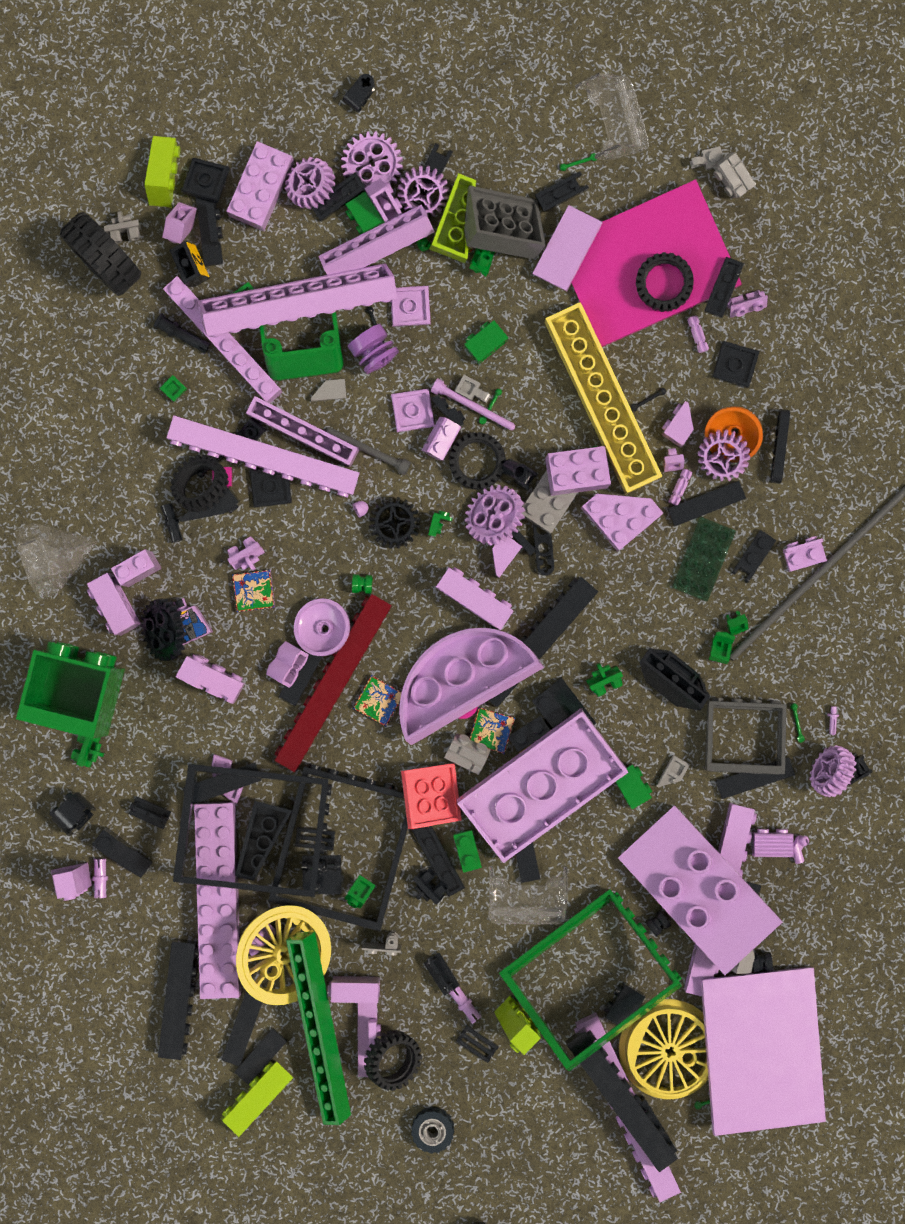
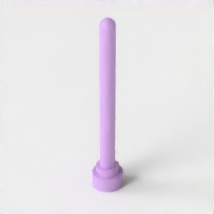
[430,378,515,430]

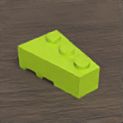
[145,136,180,208]

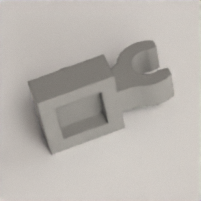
[690,146,723,171]
[455,375,490,403]

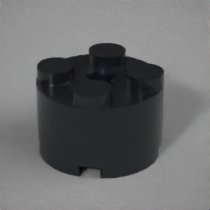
[49,792,96,836]

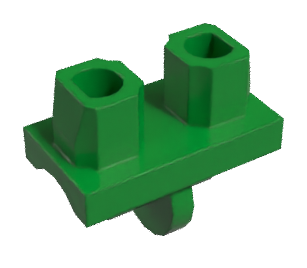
[469,248,494,277]
[586,663,623,697]
[71,735,105,768]

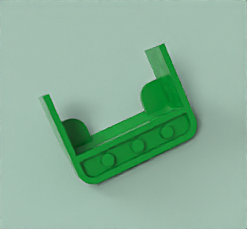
[260,311,344,381]

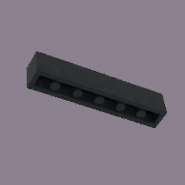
[158,939,199,1060]

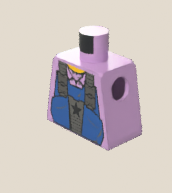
[173,598,213,645]

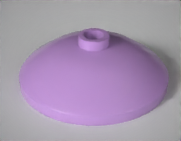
[294,599,350,656]

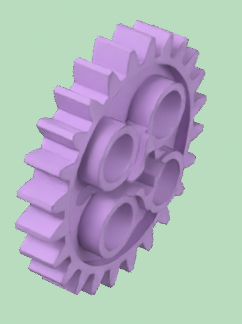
[341,131,403,188]
[465,485,525,546]

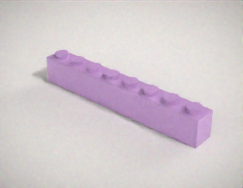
[163,276,282,403]

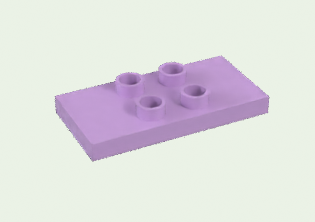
[457,709,628,863]
[618,806,783,975]

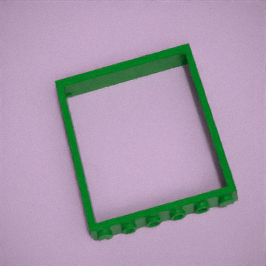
[499,889,682,1071]

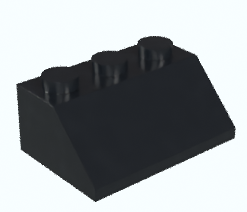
[531,677,596,729]

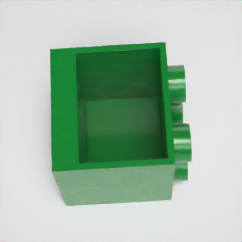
[16,641,125,739]

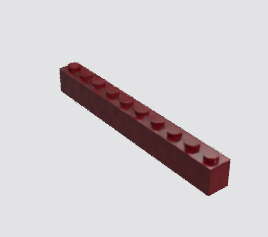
[274,594,392,772]

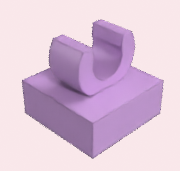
[663,448,685,472]

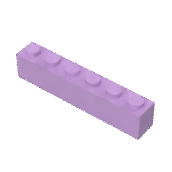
[319,204,435,275]
[246,396,359,467]

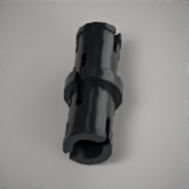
[160,503,183,543]

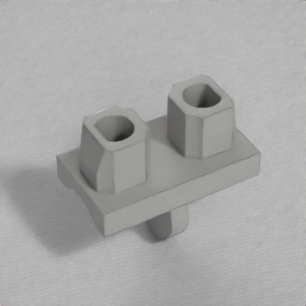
[104,211,142,244]

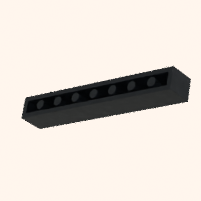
[489,577,599,708]
[565,1027,678,1172]

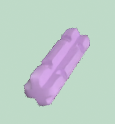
[688,315,709,353]
[669,469,692,506]

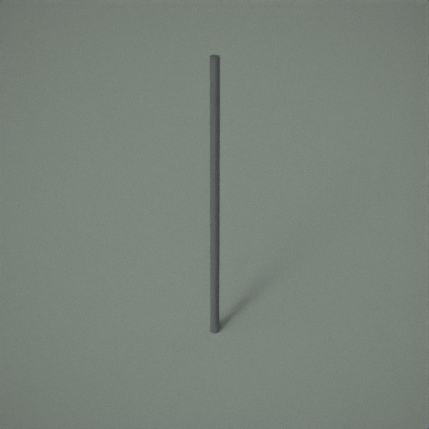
[730,486,905,661]

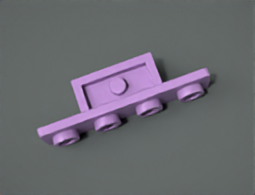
[358,1003,381,1077]

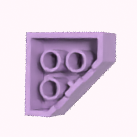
[581,494,663,552]
[176,654,245,704]

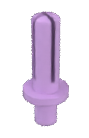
[828,706,839,735]

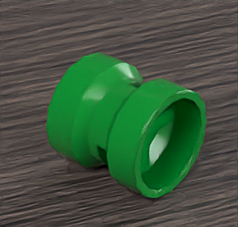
[352,574,373,594]

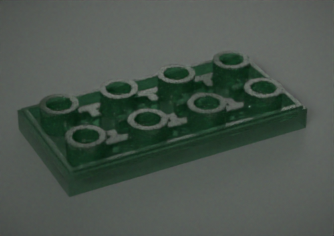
[671,516,736,602]

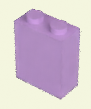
[111,549,162,587]
[328,976,380,1003]

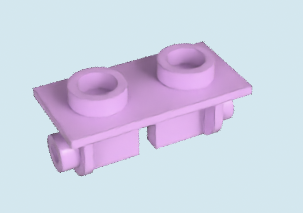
[727,290,768,318]

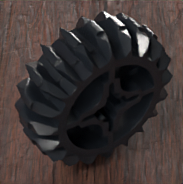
[369,497,420,549]

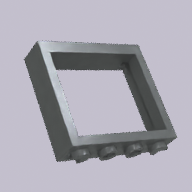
[705,698,787,775]

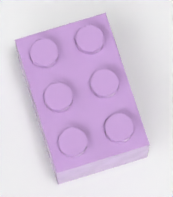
[545,446,611,496]
[87,573,141,636]

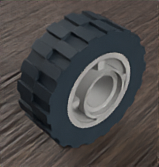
[411,1107,454,1154]

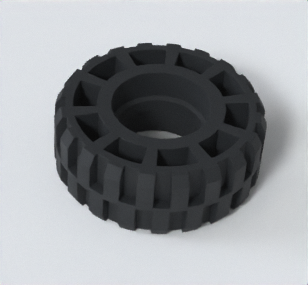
[59,212,141,296]

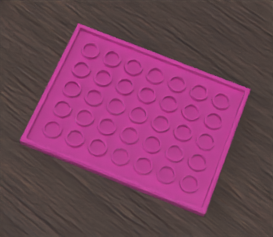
[572,180,742,347]

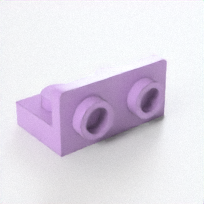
[783,536,827,572]

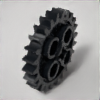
[140,598,187,661]

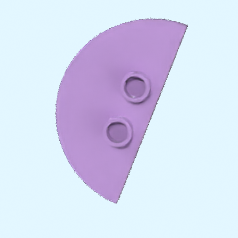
[399,628,544,745]

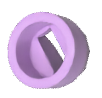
[352,501,368,518]

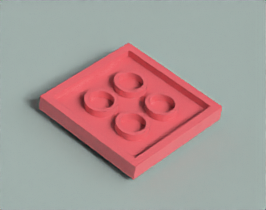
[401,763,462,829]

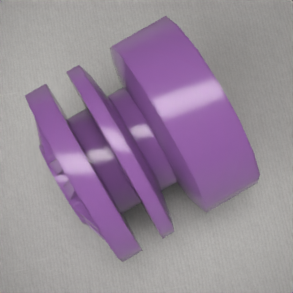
[348,324,399,374]

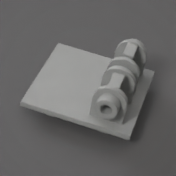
[362,931,402,955]

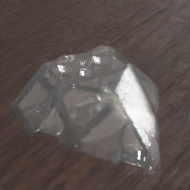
[15,522,100,601]

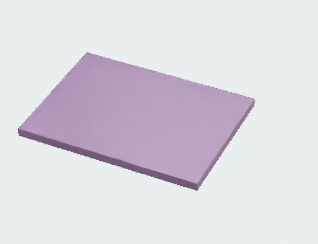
[701,967,826,1136]

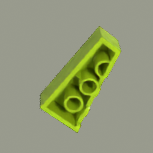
[429,173,476,263]
[494,996,541,1055]
[220,1061,293,1137]

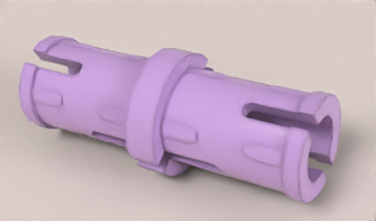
[92,858,108,898]
[449,987,481,1024]

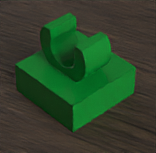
[726,611,749,636]

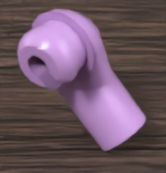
[793,835,809,864]

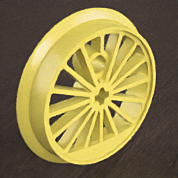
[236,906,331,1005]
[619,999,708,1099]

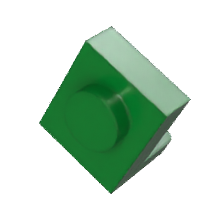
[709,632,735,664]

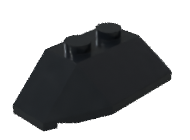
[639,648,710,710]

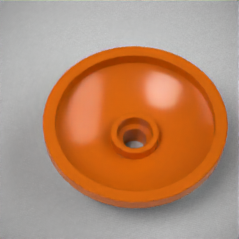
[705,406,763,463]

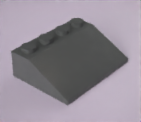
[464,186,545,259]

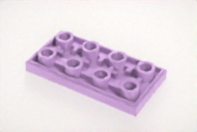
[533,205,603,292]

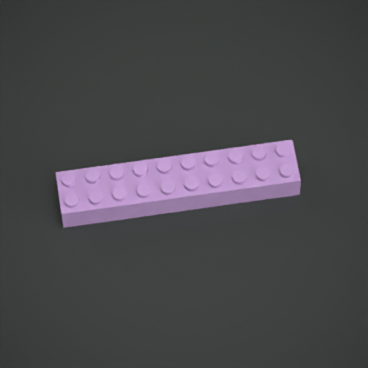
[198,263,397,337]
[194,802,241,999]

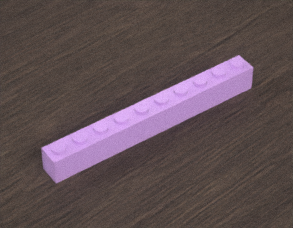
[167,415,359,498]
[684,803,757,996]
[574,1013,681,1202]

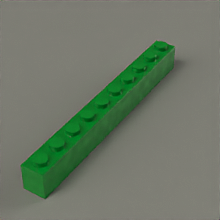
[286,932,351,1125]

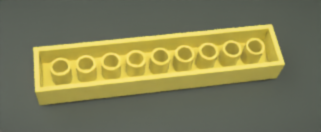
[544,302,662,495]

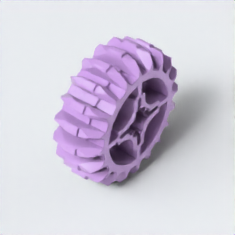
[285,157,335,210]
[398,165,449,217]
[698,429,750,481]
[809,745,856,797]

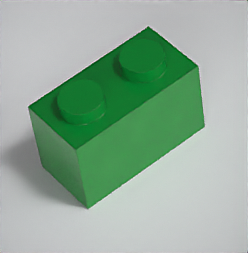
[345,192,385,235]
[464,320,509,365]
[615,764,652,809]
[453,828,482,873]

